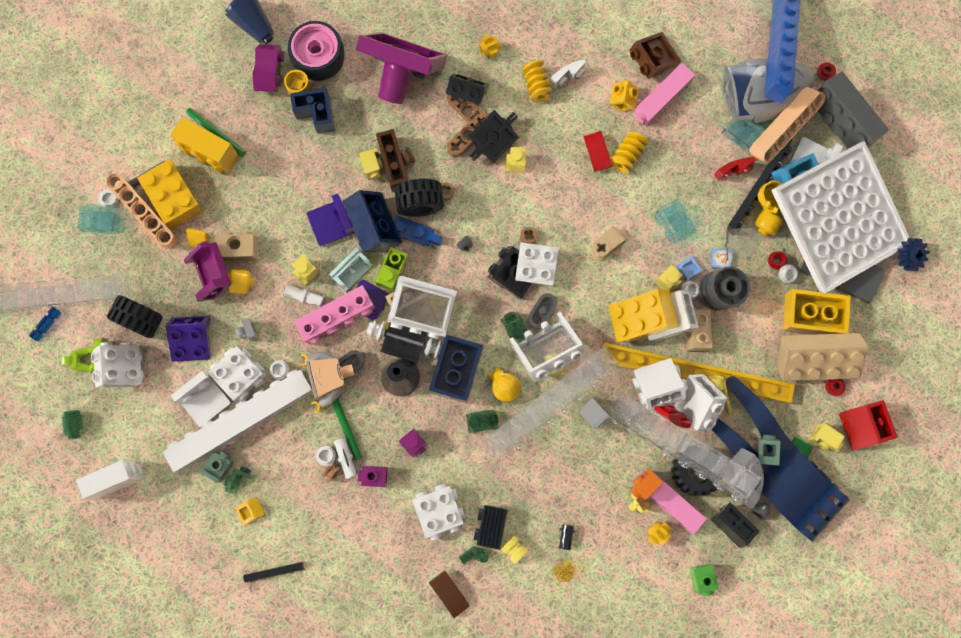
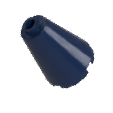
[225,0,274,44]

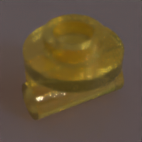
[551,558,575,582]

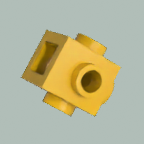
[609,80,639,111]

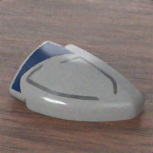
[722,59,814,123]

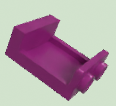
[184,241,231,302]

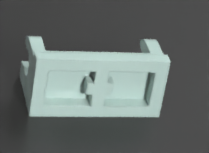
[329,248,373,292]

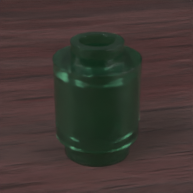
[62,410,84,440]

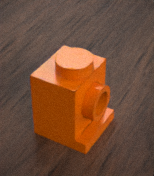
[630,468,663,500]

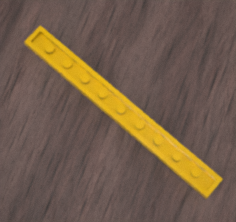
[600,343,795,404]

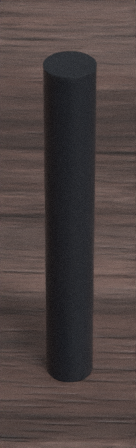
[243,562,304,583]

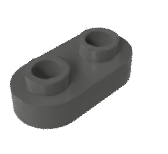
[528,293,557,329]
[339,350,365,380]

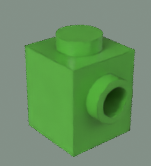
[690,564,719,596]

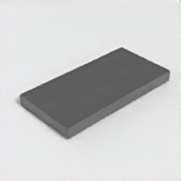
[799,260,885,304]

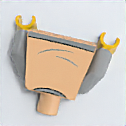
[301,352,355,413]

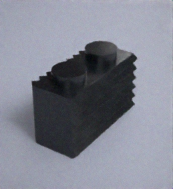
[473,505,508,550]

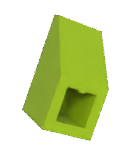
[375,247,408,292]

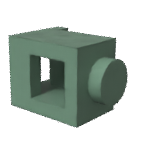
[757,434,780,465]
[200,451,234,483]

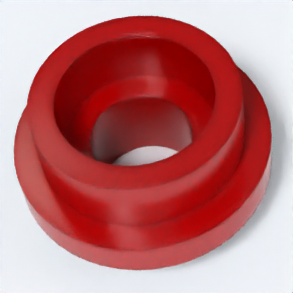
[817,62,836,81]
[768,251,788,270]
[825,379,845,396]

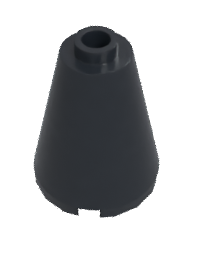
[381,358,420,396]

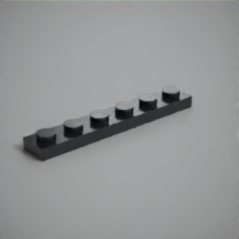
[726,139,793,235]

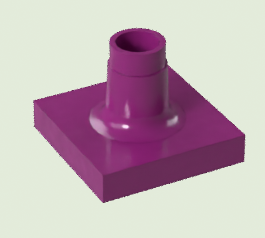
[356,32,448,104]

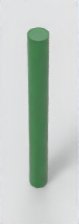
[186,108,246,157]
[332,398,363,461]

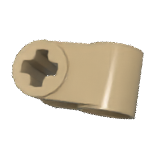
[591,226,627,261]

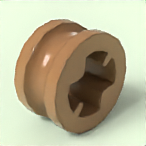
[400,147,415,166]
[441,182,454,201]
[520,227,537,244]
[322,462,341,482]

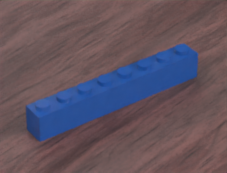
[764,0,800,103]

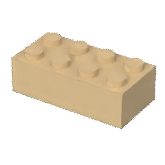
[777,333,868,381]

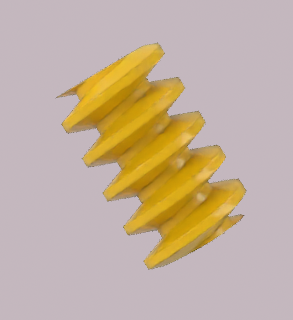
[522,60,552,102]
[610,132,649,173]

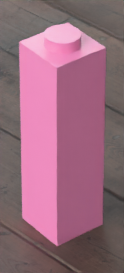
[634,63,695,126]
[641,470,707,534]

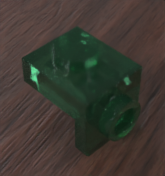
[500,312,527,343]
[466,410,498,433]
[224,466,256,494]

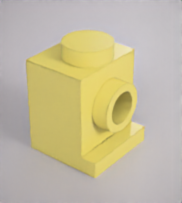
[506,147,526,172]
[359,148,383,180]
[292,255,319,286]
[655,265,683,293]
[809,423,845,452]

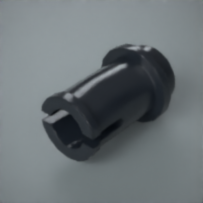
[558,524,575,550]

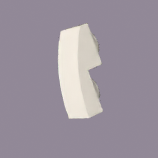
[550,59,586,89]

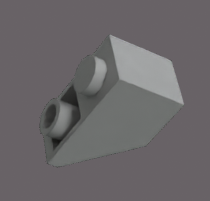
[578,397,609,429]

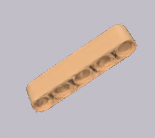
[750,87,825,163]
[106,173,177,249]

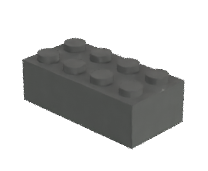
[817,71,889,149]

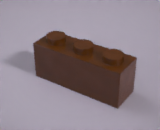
[376,129,408,193]

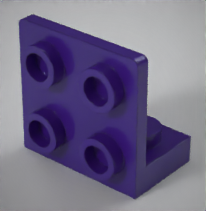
[306,193,355,247]
[165,316,210,362]

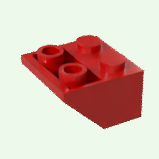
[838,400,898,450]

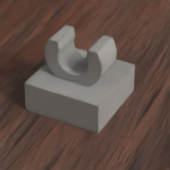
[235,318,258,341]

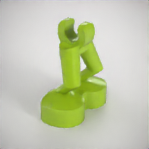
[61,338,108,373]

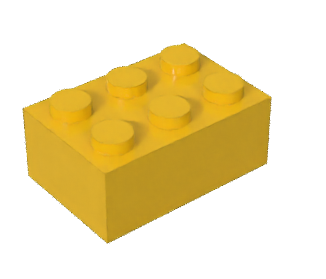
[170,117,239,174]
[137,159,204,230]
[608,289,679,343]
[783,289,851,335]

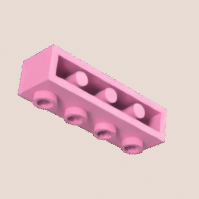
[294,285,375,345]

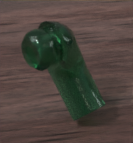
[459,546,489,565]

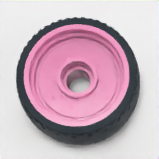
[288,21,344,81]

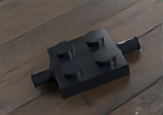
[467,110,519,163]

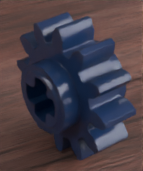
[896,238,930,272]

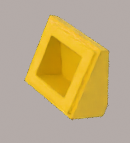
[186,228,210,247]
[235,497,265,526]

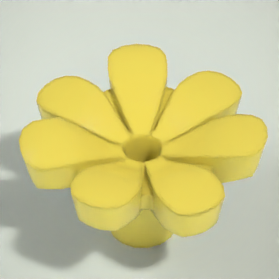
[628,494,651,513]

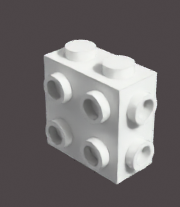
[91,342,144,388]
[208,346,266,403]
[632,358,688,411]
[674,374,728,431]
[412,484,466,540]

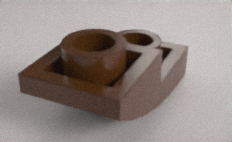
[428,570,470,618]

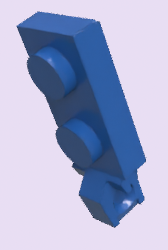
[394,215,442,246]

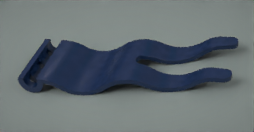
[712,376,850,542]

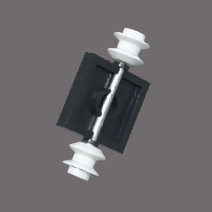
[366,316,442,363]

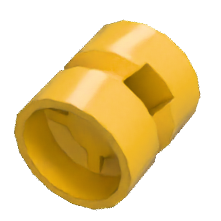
[284,70,312,96]

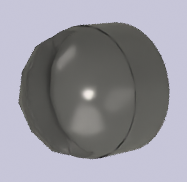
[456,235,473,251]
[752,503,770,520]

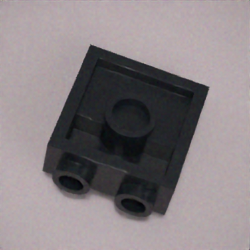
[487,246,532,299]

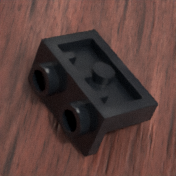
[446,73,489,105]

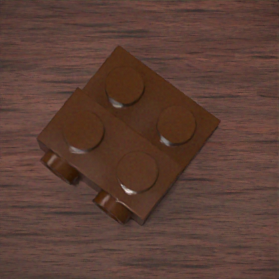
[629,32,681,79]

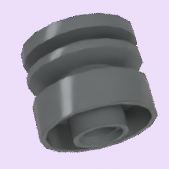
[699,266,750,311]

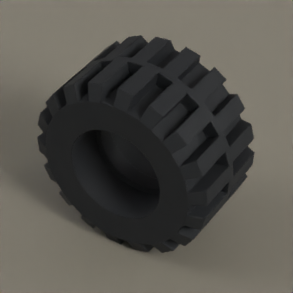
[394,178,444,217]
[106,295,163,338]
[671,445,725,496]

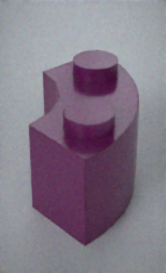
[252,44,284,92]

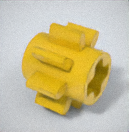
[478,34,501,59]
[647,521,672,546]

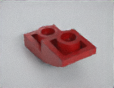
[583,131,612,173]
[714,157,757,181]
[654,404,692,428]

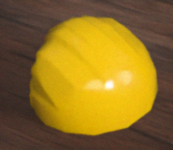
[757,181,782,213]
[487,367,521,403]

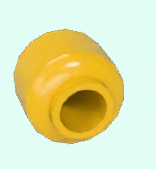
[755,210,784,237]
[228,269,254,294]

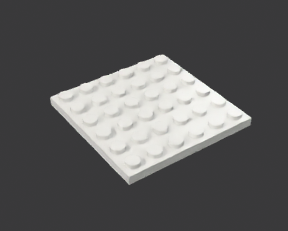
[771,141,909,294]

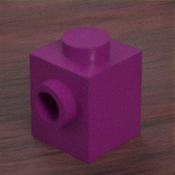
[399,428,427,457]
[358,466,388,487]

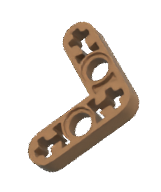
[447,95,487,157]

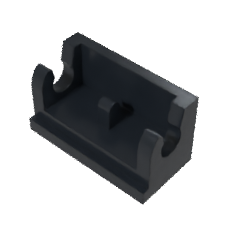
[710,502,759,548]

